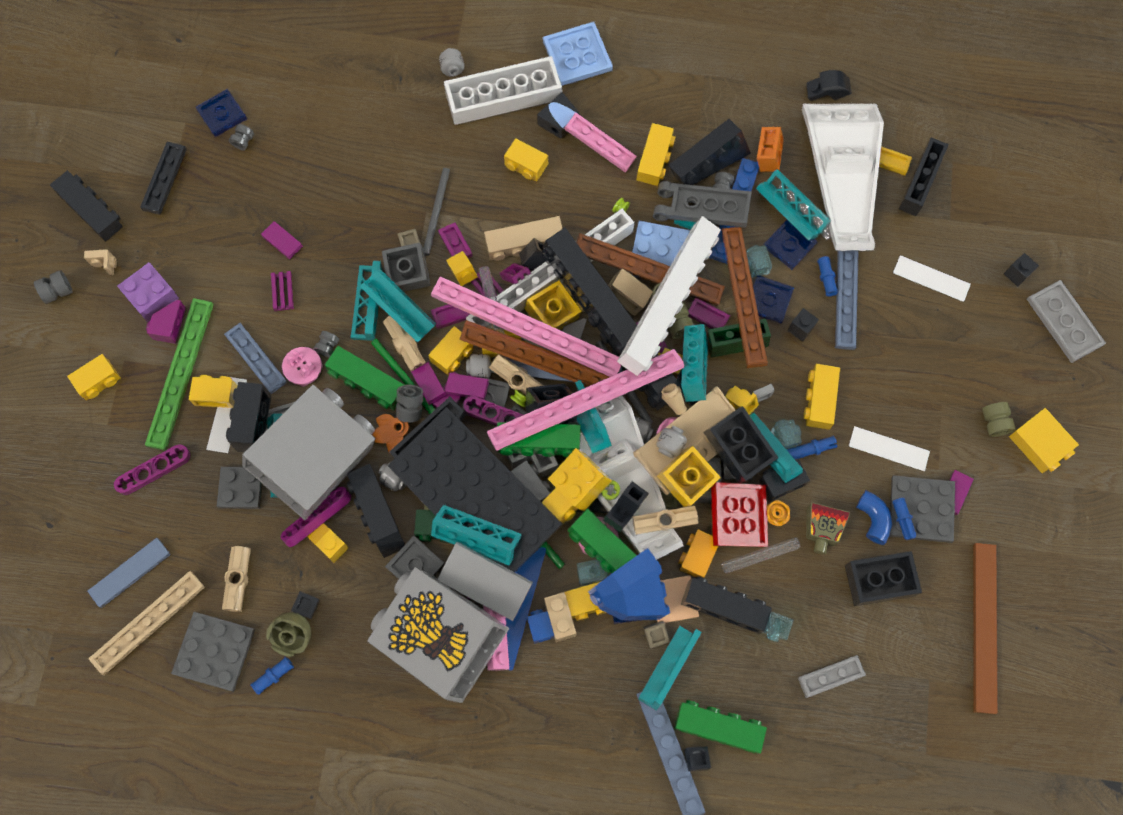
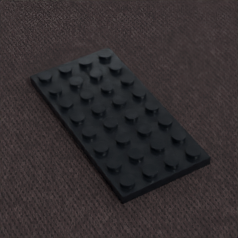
[388,407,563,572]

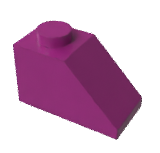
[146,300,186,344]

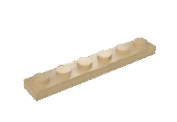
[88,571,205,675]

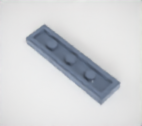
[224,323,287,394]
[87,538,171,608]

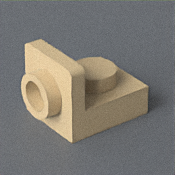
[84,250,117,275]

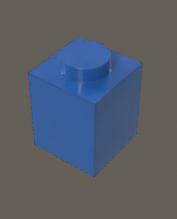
[527,609,554,644]

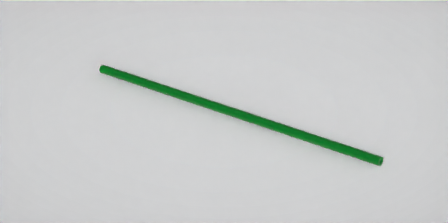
[371,338,565,569]

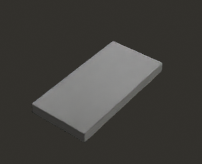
[1026,280,1106,363]
[438,542,533,621]

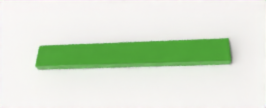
[145,298,214,451]

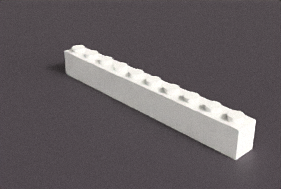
[466,209,634,330]
[617,216,721,376]

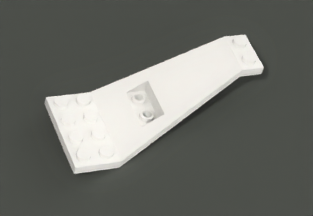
[802,104,884,251]
[558,395,683,560]

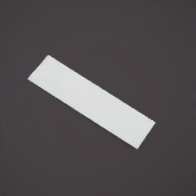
[893,255,971,302]
[206,377,247,453]
[849,426,930,471]

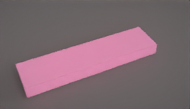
[564,112,637,172]

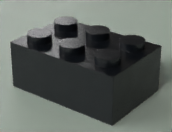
[226,382,272,453]
[703,406,778,483]
[845,551,922,607]

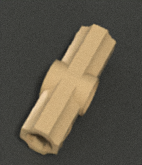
[383,316,426,371]
[489,354,544,395]
[632,506,698,535]
[222,546,251,612]

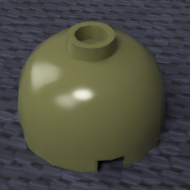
[266,612,312,657]

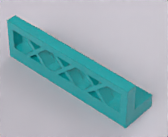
[756,169,831,240]
[351,261,383,341]
[360,268,436,343]
[575,380,612,454]
[749,413,803,483]
[431,505,521,565]
[638,626,702,711]

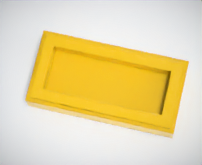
[879,147,912,176]

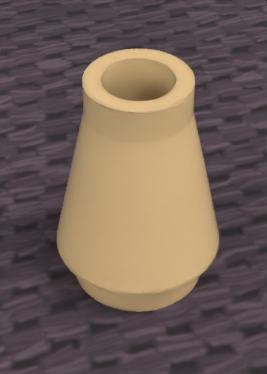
[661,384,687,415]

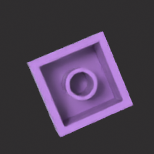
[117,263,179,322]

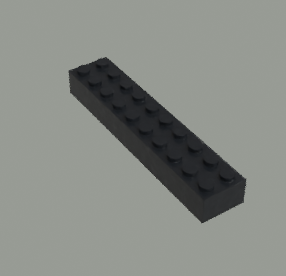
[542,228,683,411]

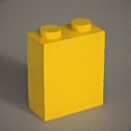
[1009,408,1079,473]

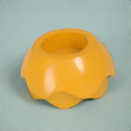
[767,500,790,526]

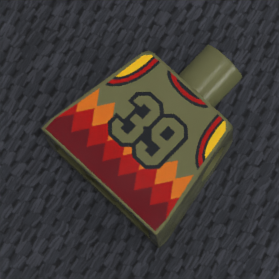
[806,502,850,555]

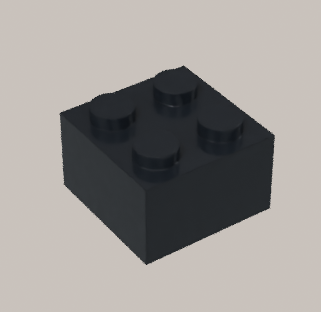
[526,384,577,424]

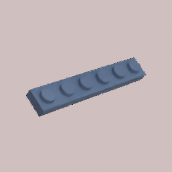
[636,692,706,815]

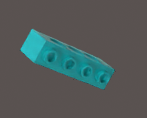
[681,324,708,402]

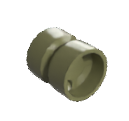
[668,303,694,339]
[982,402,1016,437]

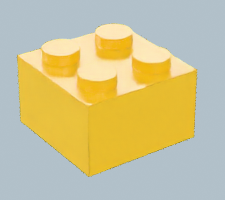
[524,280,582,330]
[657,446,721,507]
[548,448,612,511]

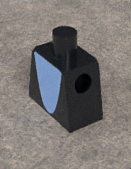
[537,92,580,138]

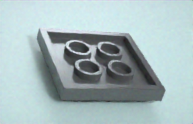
[889,475,955,543]
[171,612,255,692]

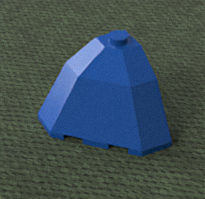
[588,548,670,620]

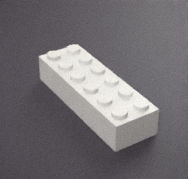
[444,56,562,125]

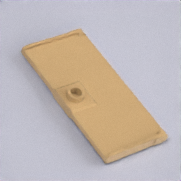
[633,386,735,495]

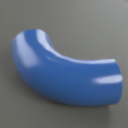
[856,490,892,545]

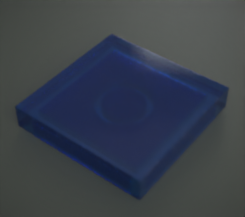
[195,89,247,137]
[763,220,817,270]
[753,275,794,324]

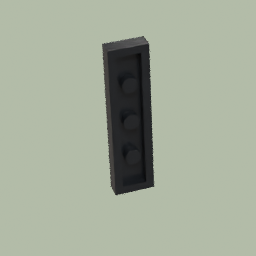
[140,142,187,215]

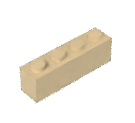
[484,216,563,261]

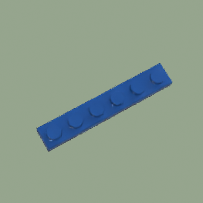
[709,158,759,264]

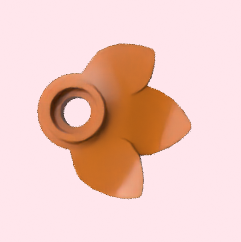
[372,414,409,453]

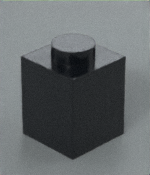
[519,238,545,271]
[1004,253,1039,287]
[787,308,819,342]

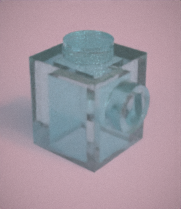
[746,245,772,278]
[771,419,802,450]
[576,560,608,587]
[763,612,794,642]

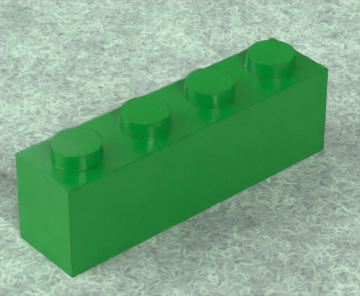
[325,346,404,410]
[497,422,581,457]
[567,509,637,573]
[674,700,767,754]

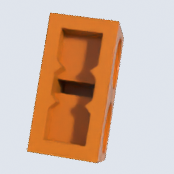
[757,127,784,172]

